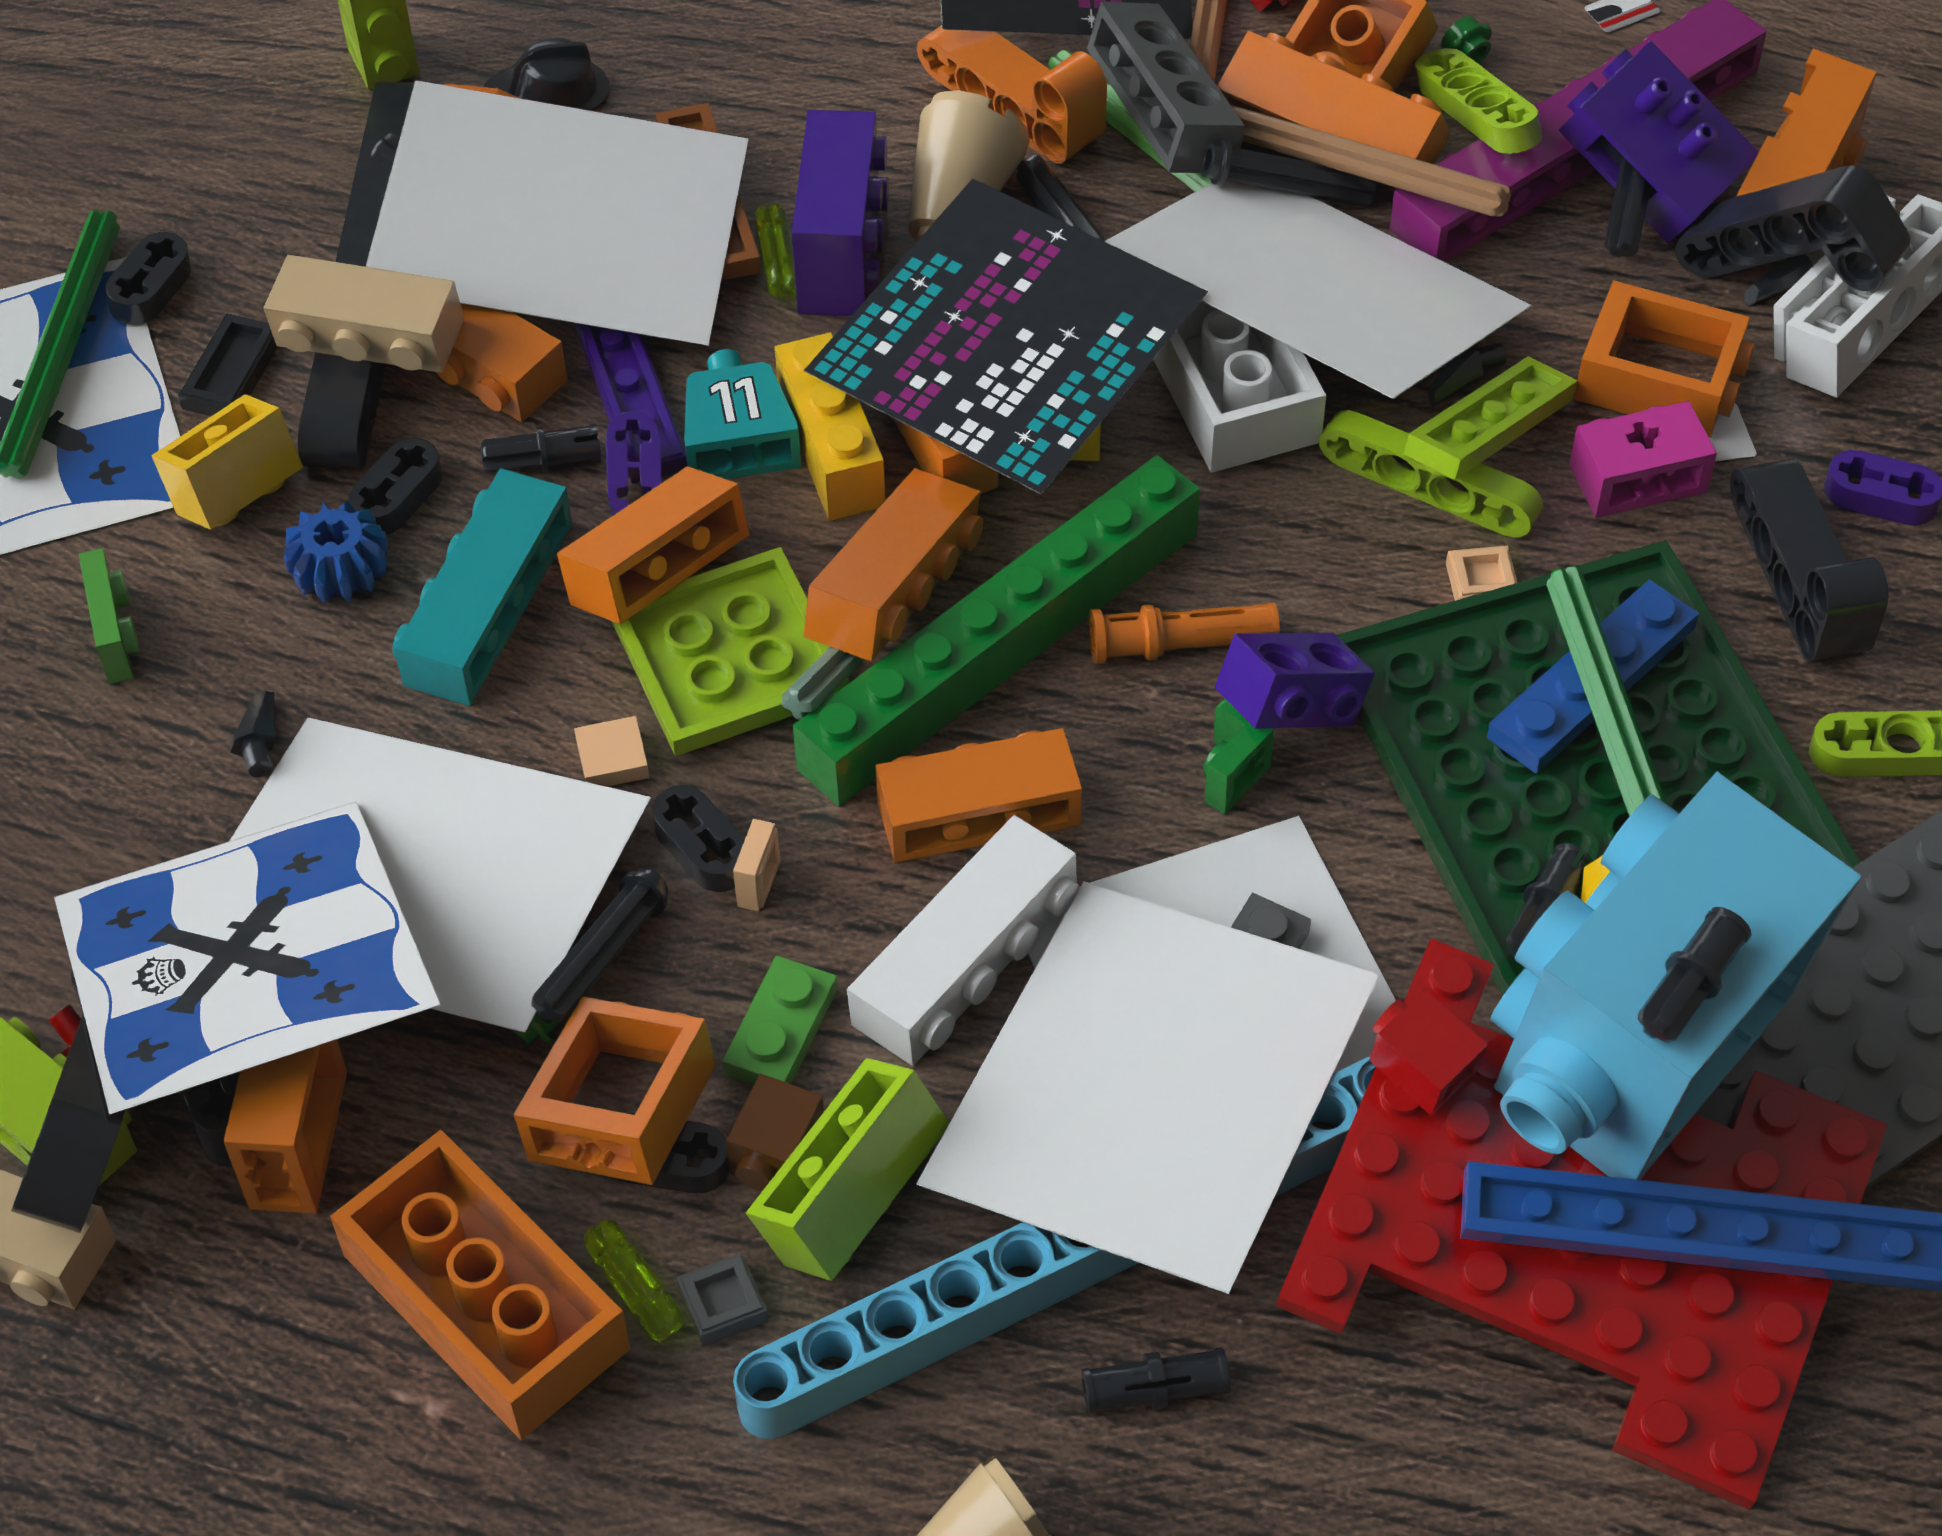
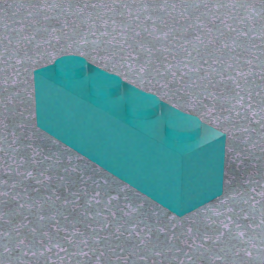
[392,468,573,706]

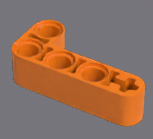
[917,25,1107,164]

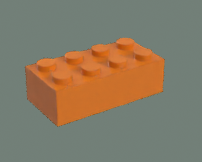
[330,1130,631,1441]

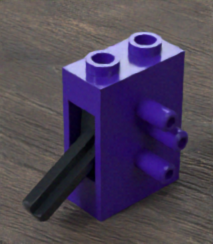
[1558,40,1759,258]

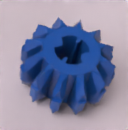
[283,500,389,605]

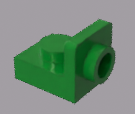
[1203,699,1274,815]

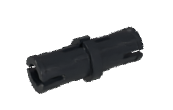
[1081,1347,1231,1415]

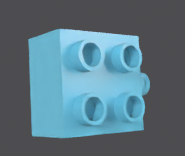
[1490,772,1862,1180]

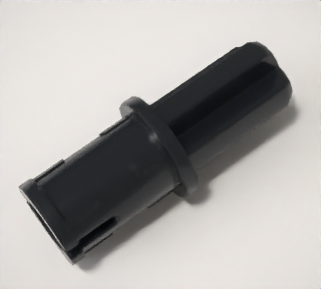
[480,424,601,475]
[1506,843,1593,957]
[1637,907,1752,1043]

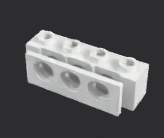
[1774,194,1942,398]

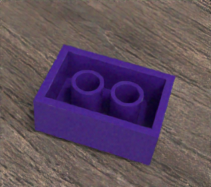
[792,109,889,316]

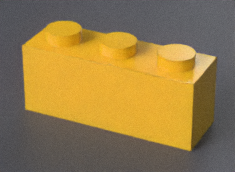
[774,332,886,521]

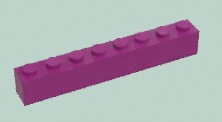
[1390,0,1767,262]

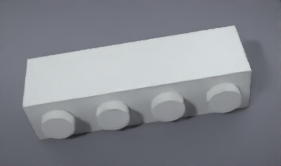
[847,815,1079,1066]

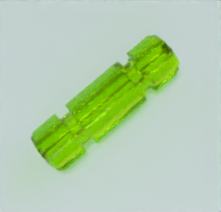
[755,203,796,299]
[584,1219,684,1341]

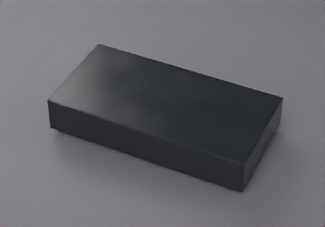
[178,313,278,416]

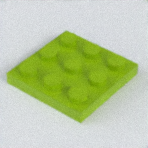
[612,547,850,757]

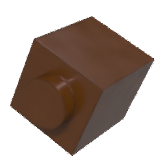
[726,1073,824,1192]

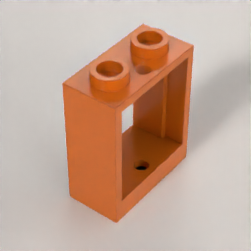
[1574,280,1755,438]
[513,997,716,1185]
[224,1039,347,1214]

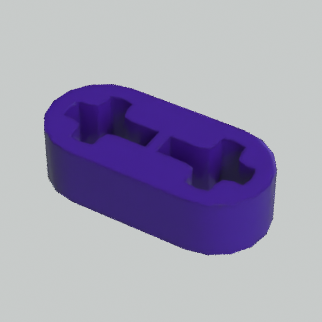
[606,411,662,516]
[1824,450,1942,525]

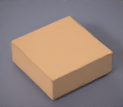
[1446,545,1518,601]
[574,716,649,787]
[733,819,781,912]

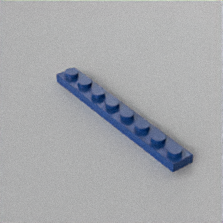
[1460,1161,1942,1292]

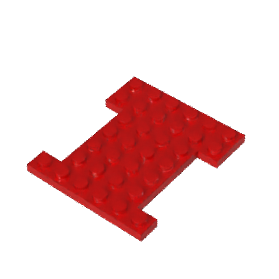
[1275,938,1888,1510]

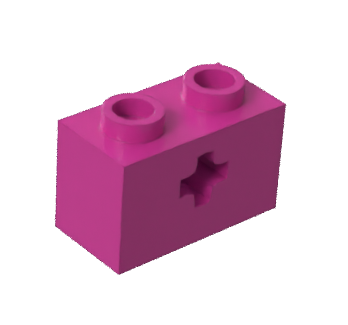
[1569,401,1717,518]

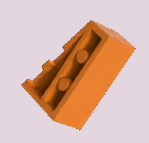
[1736,48,1877,197]

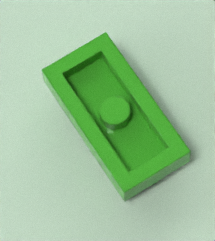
[78,548,140,684]
[722,955,838,1085]

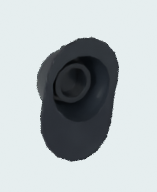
[483,37,609,111]

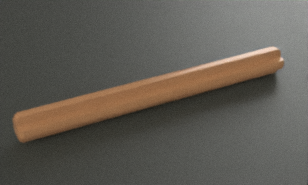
[1231,105,1511,217]

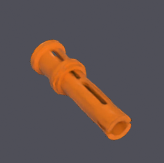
[1089,602,1280,665]

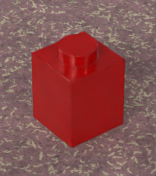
[1369,988,1488,1116]

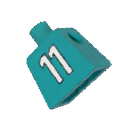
[684,349,801,480]

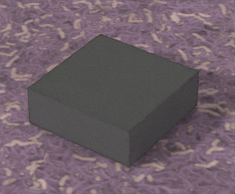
[676,1252,768,1347]

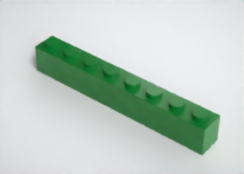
[793,455,1200,807]

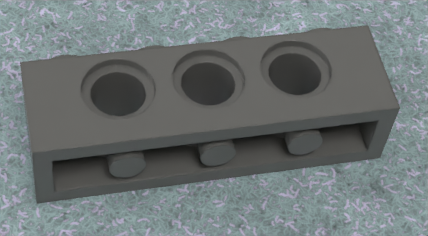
[1087,2,1245,173]

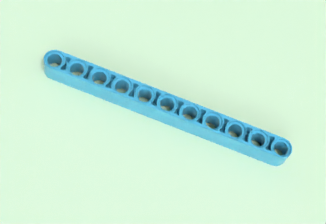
[733,1056,1376,1439]

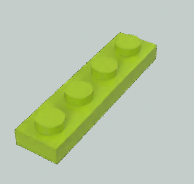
[1403,356,1578,481]

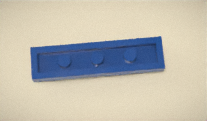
[1487,579,1699,774]

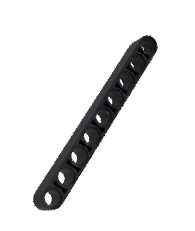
[298,82,415,468]

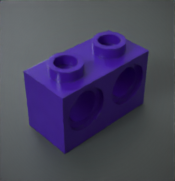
[1214,633,1375,729]

